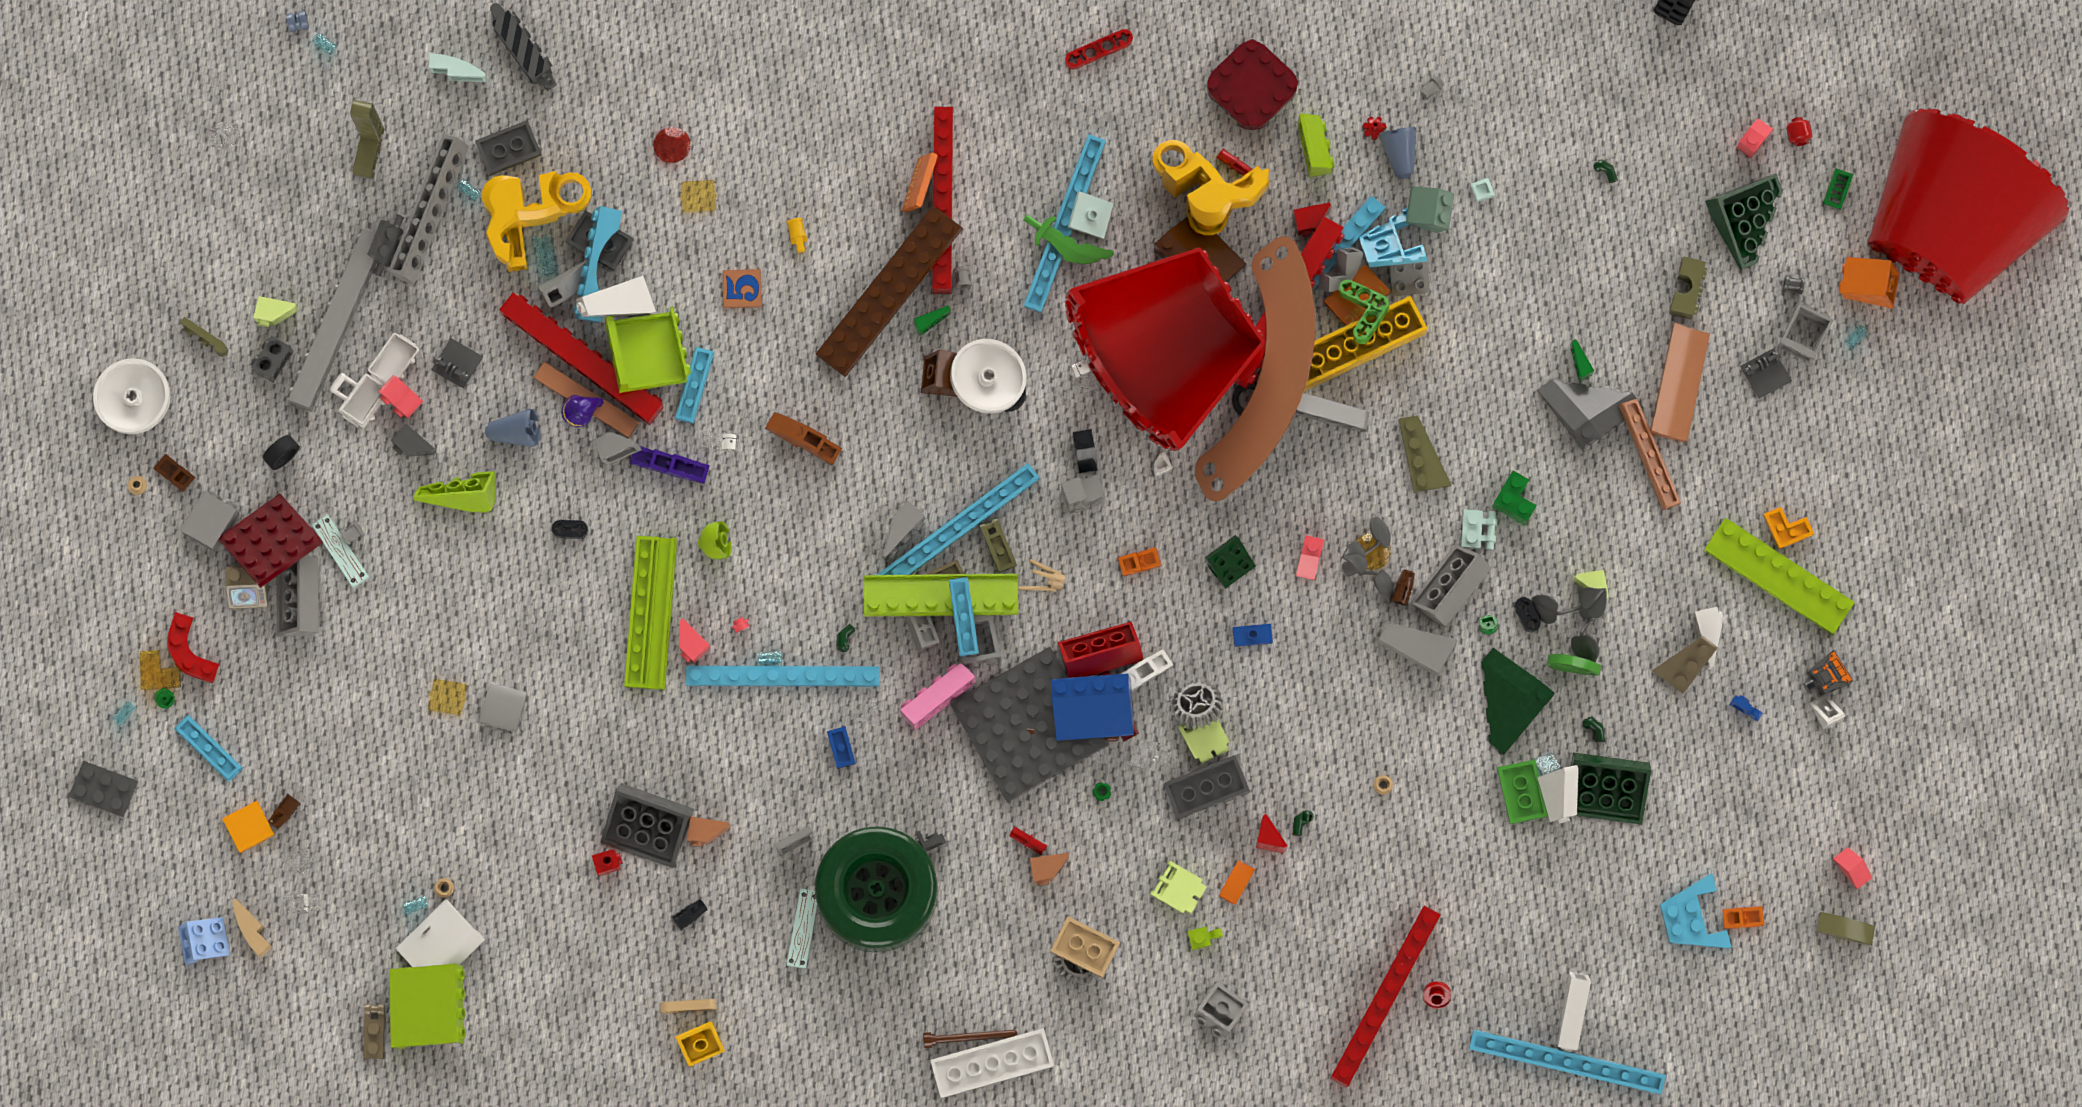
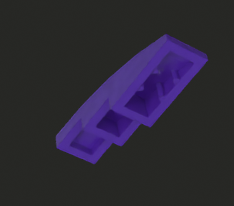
[629,446,710,484]

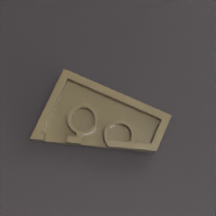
[1652,636,1718,694]

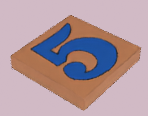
[723,269,762,308]

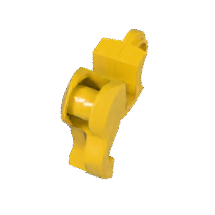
[1152,140,1270,236]
[482,171,592,272]

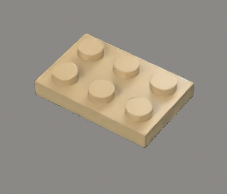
[1050,916,1120,978]

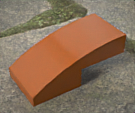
[1118,547,1162,576]
[1219,860,1255,905]
[1722,906,1765,929]

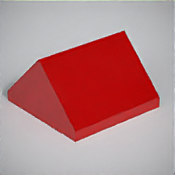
[1256,814,1288,853]

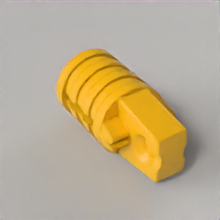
[786,218,808,254]

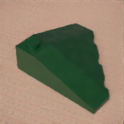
[1705,173,1783,270]
[1481,648,1555,755]

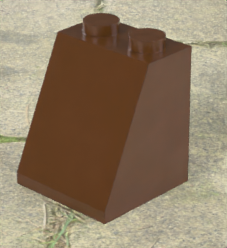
[921,349,957,397]

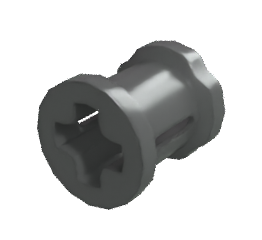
[1783,275,1805,295]

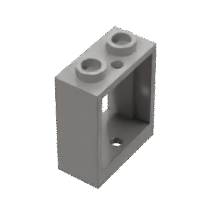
[1777,303,1833,364]
[954,615,1001,669]

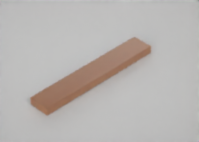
[534,362,639,438]
[1619,399,1681,510]

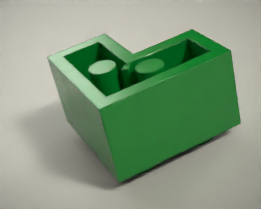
[1492,470,1537,526]

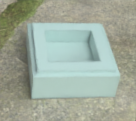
[1470,178,1495,202]

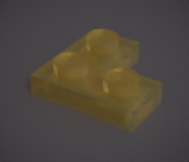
[139,650,181,691]

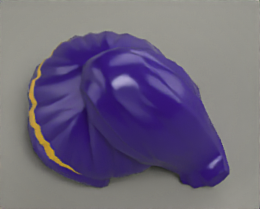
[561,395,603,427]

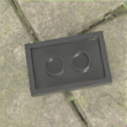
[475,120,542,176]
[565,210,634,271]
[68,761,138,817]

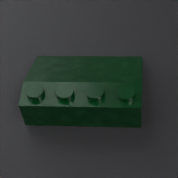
[1571,752,1651,825]

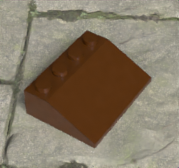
[1153,217,1247,282]

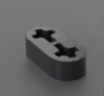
[552,520,589,539]
[1514,597,1541,633]

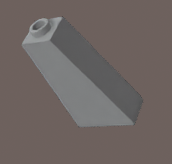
[1376,623,1458,676]

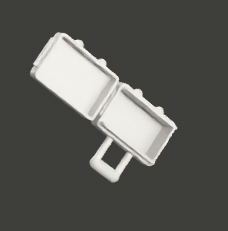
[330,333,419,428]

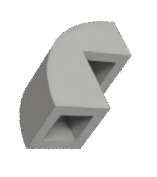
[1319,247,1363,292]

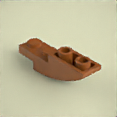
[765,412,842,466]

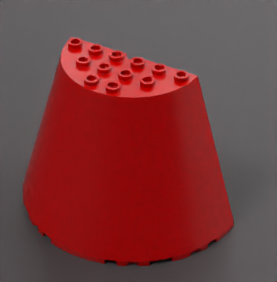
[1868,108,2069,304]
[1065,247,1265,451]

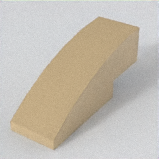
[232,899,272,958]

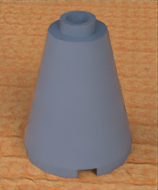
[1379,127,1416,179]
[485,409,540,447]

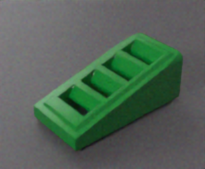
[1823,168,1854,210]
[914,306,951,336]
[1570,339,1594,382]

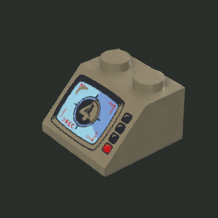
[225,566,268,609]

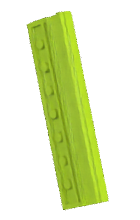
[1703,518,1855,635]
[624,535,677,690]
[864,574,1019,617]

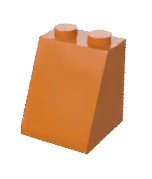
[1839,257,1900,309]

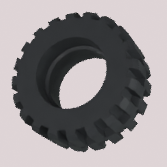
[1653,0,1695,26]

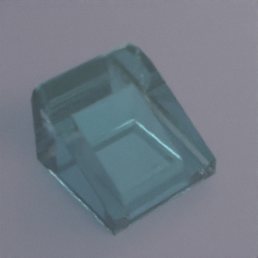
[1534,752,1561,776]

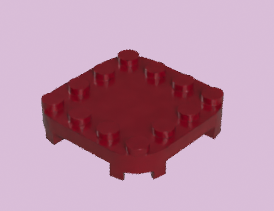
[1207,39,1298,130]

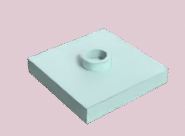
[1068,191,1114,240]

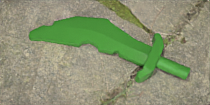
[1023,214,1114,265]

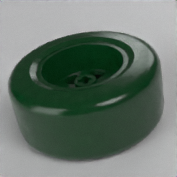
[815,826,938,952]

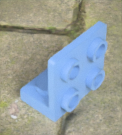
[178,917,230,965]

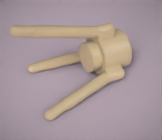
[1018,559,1066,592]

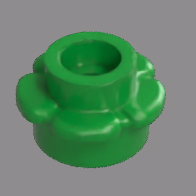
[1092,782,1111,801]

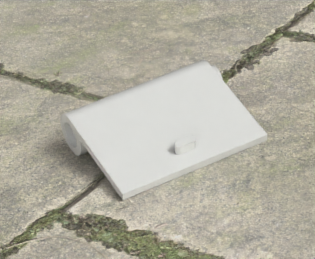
[396,899,485,967]

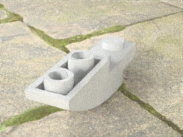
[1122,649,1173,691]

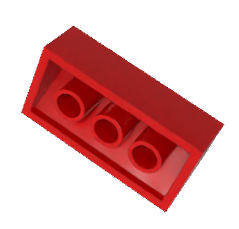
[1058,622,1144,678]

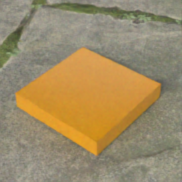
[222,801,275,853]

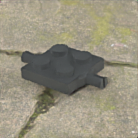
[367,214,404,276]

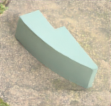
[429,53,487,82]

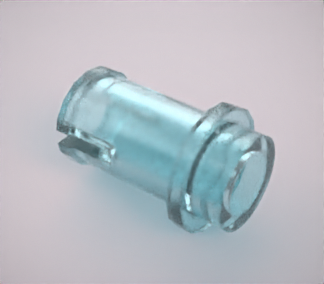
[312,33,338,55]
[457,179,482,202]
[1844,325,1868,349]
[758,649,782,665]
[112,701,137,726]
[402,896,428,915]

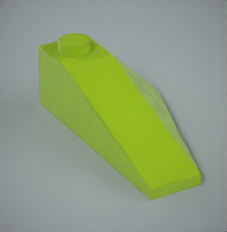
[413,471,496,513]

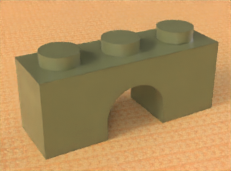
[1669,256,1708,319]

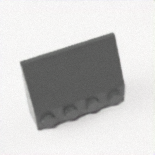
[600,783,694,868]

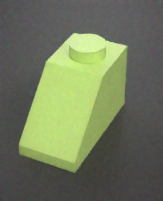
[253,296,298,327]

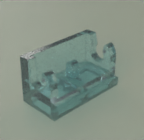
[531,234,559,278]

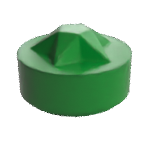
[1479,615,1498,635]
[154,688,175,709]

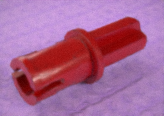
[1217,148,1253,176]
[1009,827,1047,856]

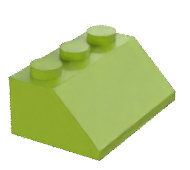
[1297,113,1335,178]

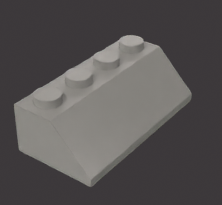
[1410,544,1491,627]
[277,556,319,637]

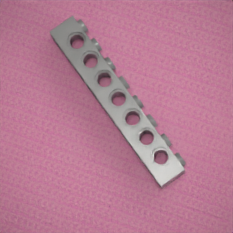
[388,134,469,284]

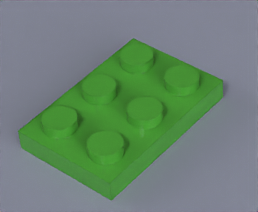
[1497,760,1548,825]

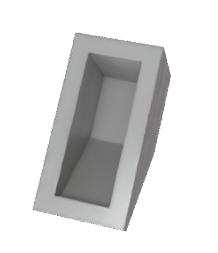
[594,432,642,465]

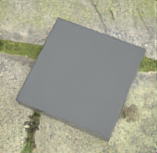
[775,826,814,856]

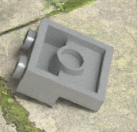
[1193,982,1249,1039]

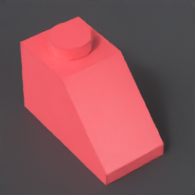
[1736,118,1773,158]
[1296,535,1324,580]
[679,618,710,664]

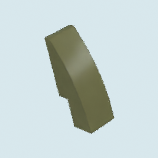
[1815,912,1875,946]

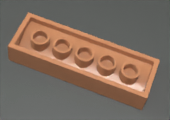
[1650,322,1710,443]

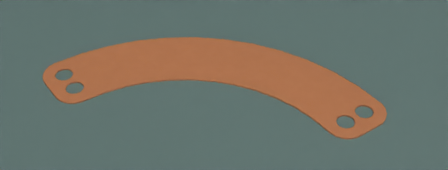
[1195,236,1315,501]

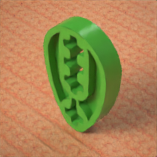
[1547,654,1601,676]

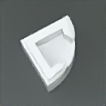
[1154,451,1173,477]

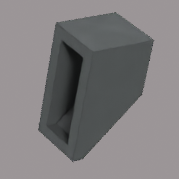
[391,424,436,457]

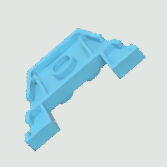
[1359,208,1428,267]
[1660,874,1731,949]

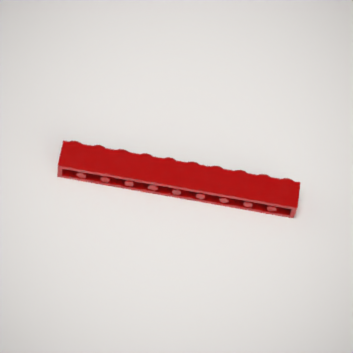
[932,106,953,294]
[1235,216,1345,389]
[499,292,664,425]
[1330,905,1441,1088]

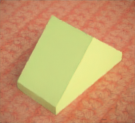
[1573,570,1609,598]

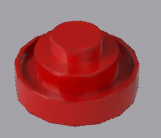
[1423,981,1451,1009]

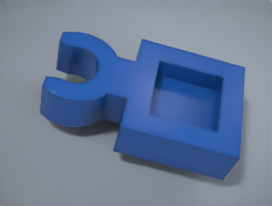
[1729,695,1763,722]

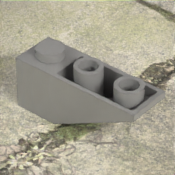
[538,261,586,308]
[883,501,925,561]

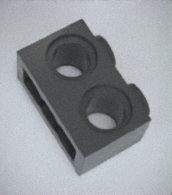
[251,336,293,383]

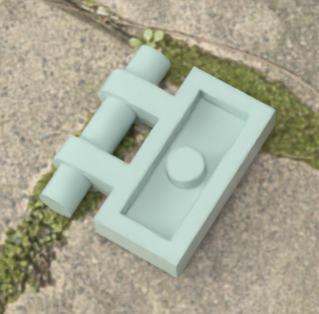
[1461,509,1498,550]

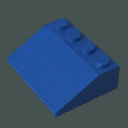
[1051,674,1134,741]

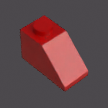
[1292,202,1331,237]

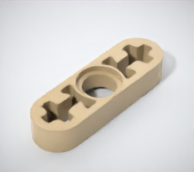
[660,999,717,1014]

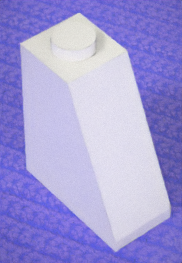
[1537,765,1578,824]

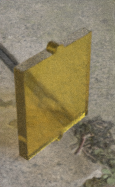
[680,180,717,212]
[428,679,467,715]

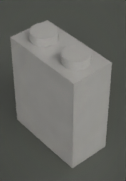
[180,491,240,552]

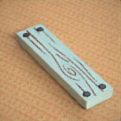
[312,515,369,588]
[787,889,817,969]

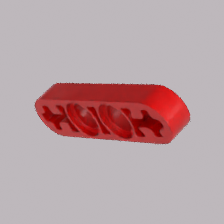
[1065,29,1133,70]

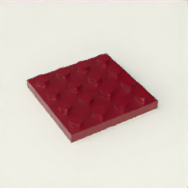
[219,493,323,588]

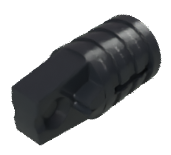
[671,899,708,931]

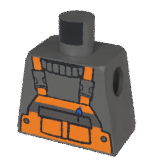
[1803,650,1853,695]

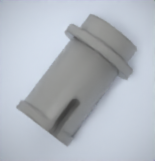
[1420,76,1444,100]

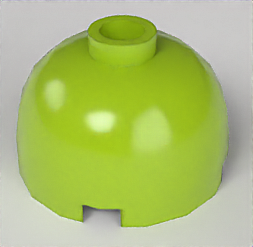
[698,521,732,560]

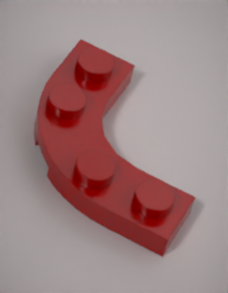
[167,612,219,683]

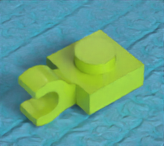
[1187,926,1223,951]

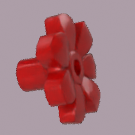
[1363,117,1387,140]

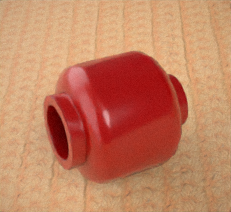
[1786,117,1813,146]

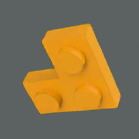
[1763,507,1814,550]

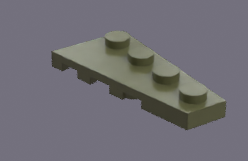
[1399,415,1452,493]

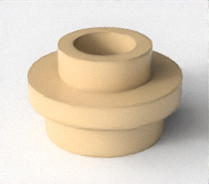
[127,476,147,495]
[1373,775,1393,795]
[434,878,454,898]

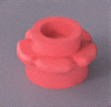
[731,617,749,633]

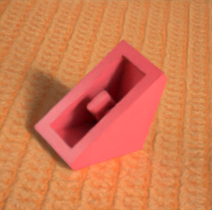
[1833,847,1872,889]

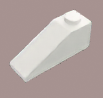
[1692,607,1724,670]

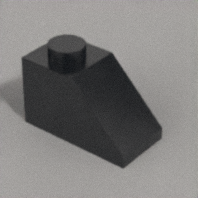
[1072,429,1098,474]

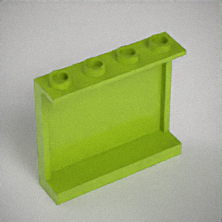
[605,306,691,393]
[389,964,466,1049]

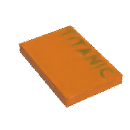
[902,152,938,212]
[1323,264,1391,326]

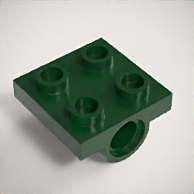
[1205,535,1256,589]

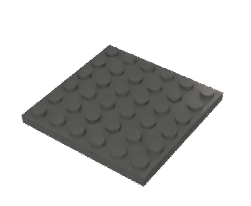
[950,647,1108,803]

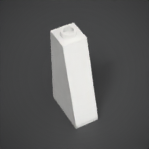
[576,276,656,317]
[1557,972,1591,1052]

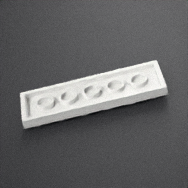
[930,1028,1054,1098]

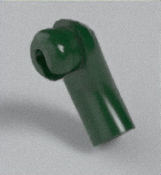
[1593,159,1618,183]
[836,623,856,652]
[1583,717,1605,743]
[1292,810,1314,836]

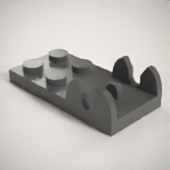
[1164,755,1250,820]

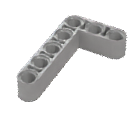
[1294,393,1369,432]

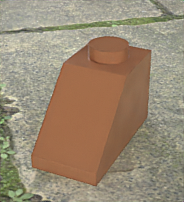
[687,817,730,847]
[1030,853,1069,886]

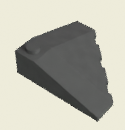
[1537,379,1644,451]

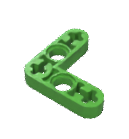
[1339,280,1390,344]

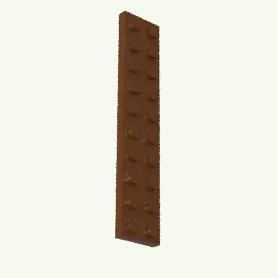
[815,206,963,377]

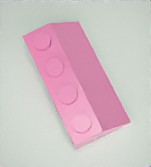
[900,663,976,730]

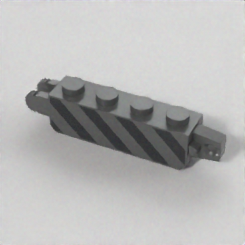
[490,3,557,91]

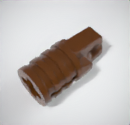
[1391,569,1415,606]
[268,793,301,829]

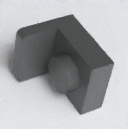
[915,831,946,852]

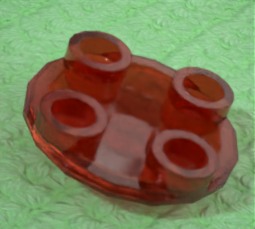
[654,127,691,163]

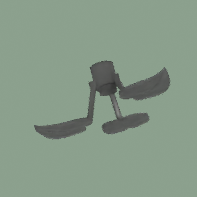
[1342,516,1394,604]
[1532,587,1607,662]

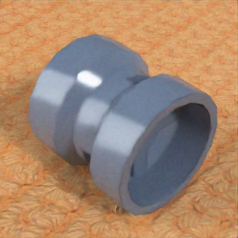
[286,10,309,32]

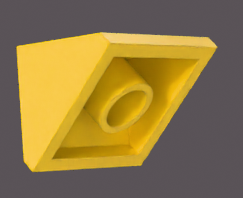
[675,1021,725,1067]

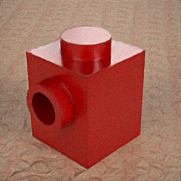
[592,849,623,876]

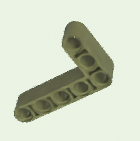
[350,100,384,178]

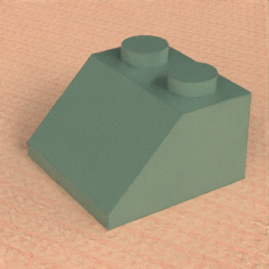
[1406,186,1454,233]

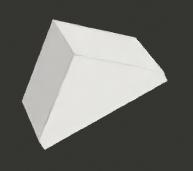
[1809,695,1845,729]

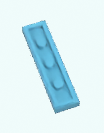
[675,347,714,424]
[949,577,979,656]
[174,715,243,782]

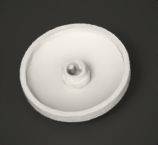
[950,339,1026,413]
[93,358,171,434]

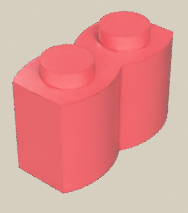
[378,375,423,418]

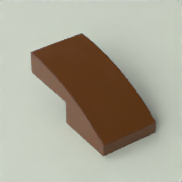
[153,454,196,492]

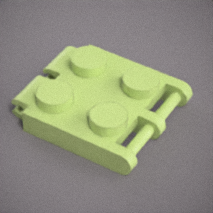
[1178,719,1230,764]
[1150,861,1207,914]

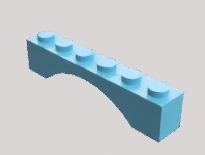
[574,206,622,323]

